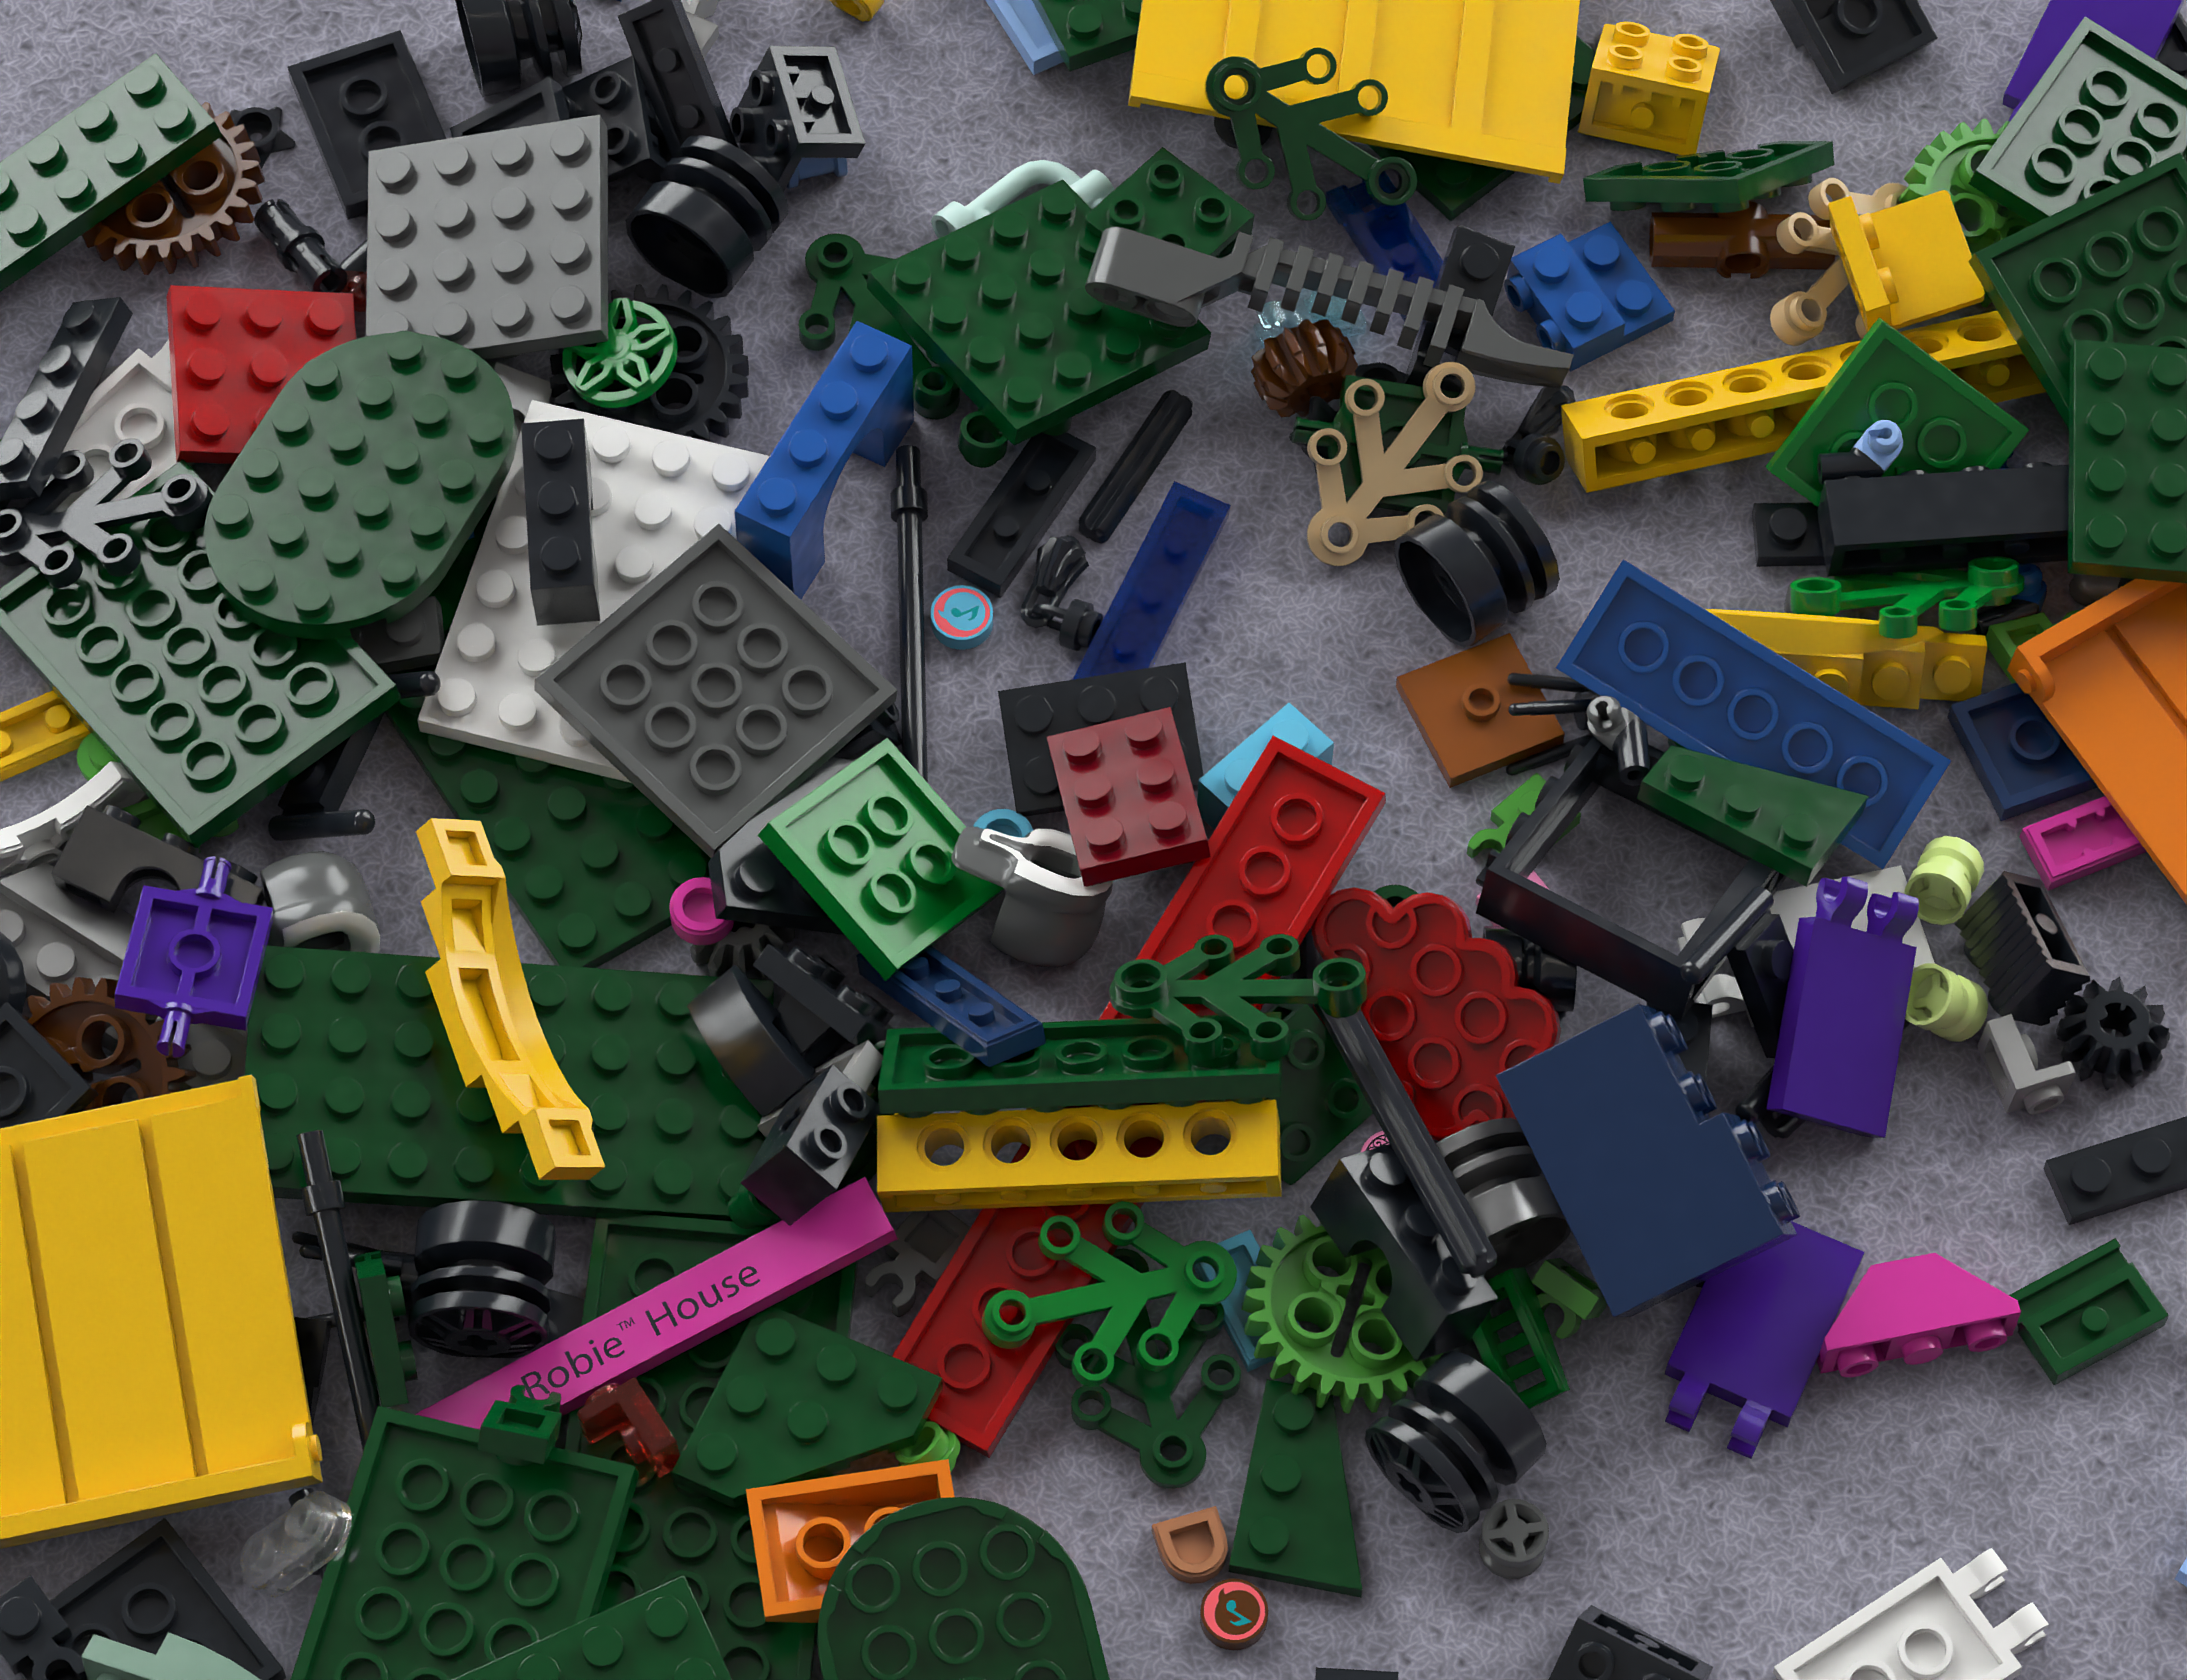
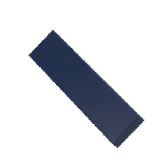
[856,947,1046,1067]

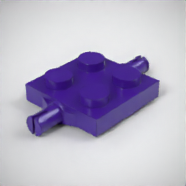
[115,856,273,1057]

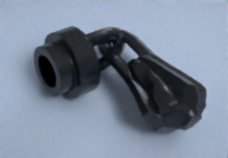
[1501,385,1576,485]
[1021,535,1103,651]

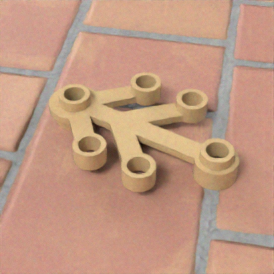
[1770,178,1907,346]
[1307,362,1483,566]

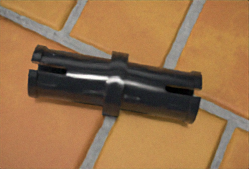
[254,199,347,293]

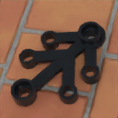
[0,438,213,588]

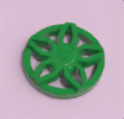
[563,298,678,408]

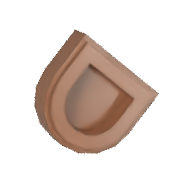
[1151,1506,1228,1584]

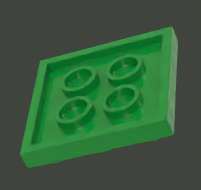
[758,738,1005,981]

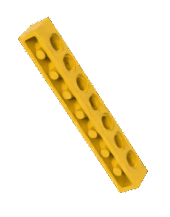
[1561,310,2046,493]

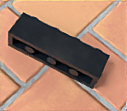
[1817,462,2069,577]

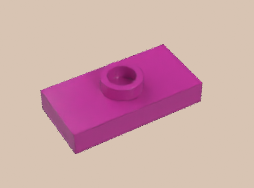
[2019,796,2147,891]

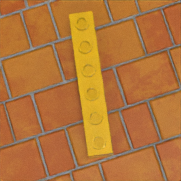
[877,1099,1282,1212]

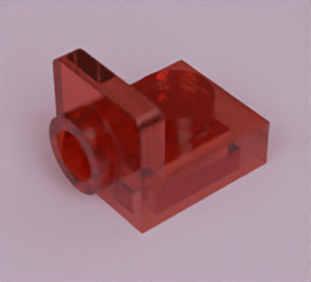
[577,1377,680,1478]

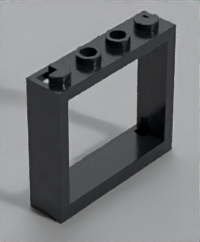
[1476,736,1787,1019]

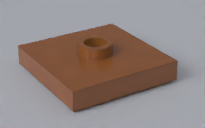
[1396,633,1565,788]

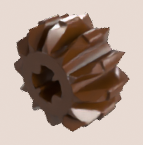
[1251,319,1358,418]

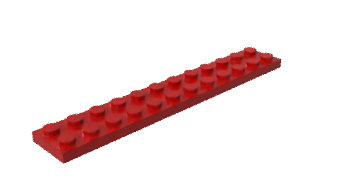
[892,736,1386,1458]

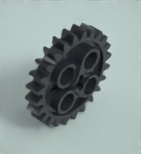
[549,284,749,442]

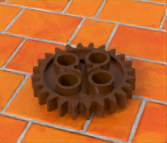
[81,102,265,275]
[22,977,197,1112]

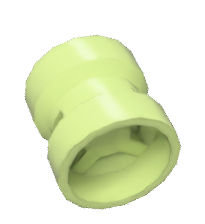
[1904,836,1984,925]
[1905,963,1988,1042]

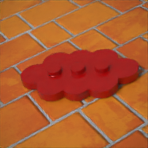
[1311,887,1561,1141]

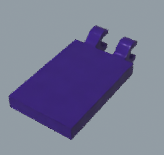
[2002,0,2184,121]
[1767,876,1919,1138]
[1664,1221,1865,1459]

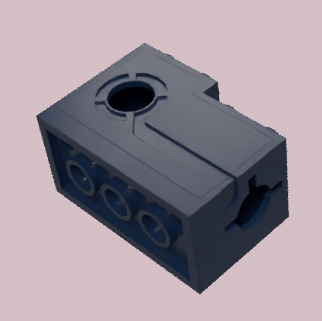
[1495,1004,1800,1317]

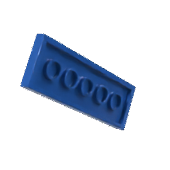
[1556,559,1951,869]

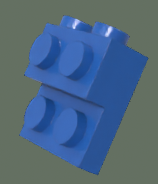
[1504,221,1675,372]

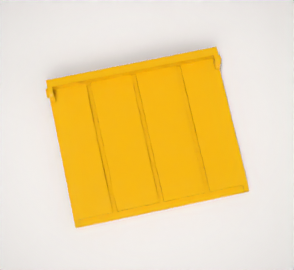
[1128,0,1580,184]
[0,1075,323,1549]

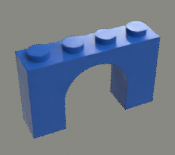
[734,321,914,599]

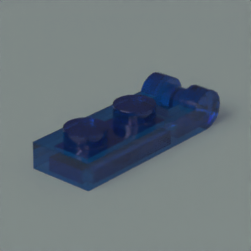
[1325,171,1443,321]

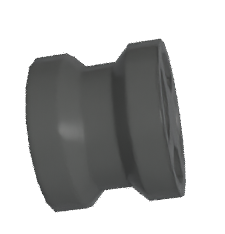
[1479,1499,1549,1579]

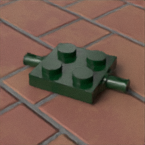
[1292,375,1504,517]

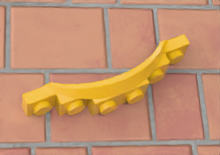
[1706,609,1987,709]
[416,818,605,1180]

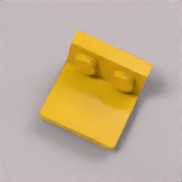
[1578,22,1720,155]
[1828,190,1985,332]

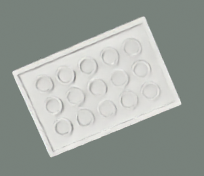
[418,400,769,783]

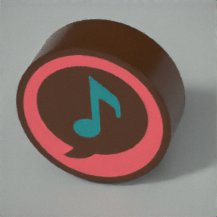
[1200,1579,1268,1650]

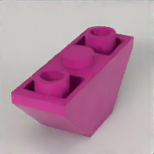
[1817,1253,2021,1377]

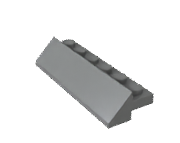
[0,862,248,1091]

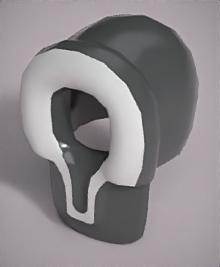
[951,826,1113,968]
[260,851,380,953]

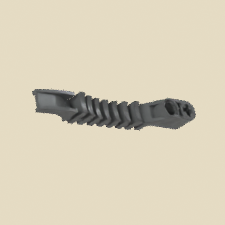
[1085,227,1574,388]

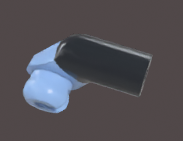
[1817,420,1903,485]

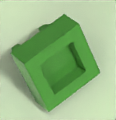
[1531,1258,1608,1339]

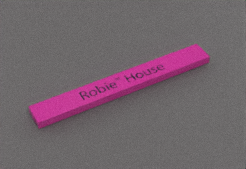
[416,1177,898,1429]

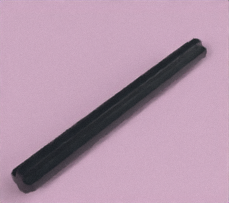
[1313,1004,1497,1278]

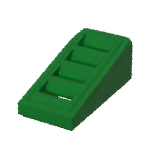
[1472,1267,1570,1409]

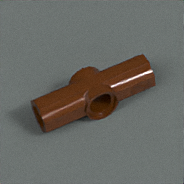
[1649,201,1835,279]

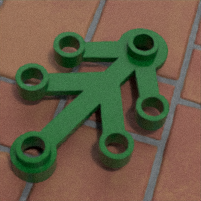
[1790,556,2025,639]
[982,1201,1237,1387]

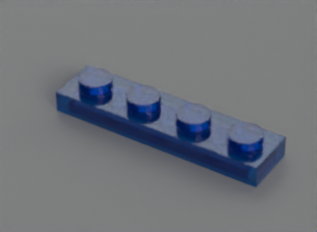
[1072,481,1231,680]

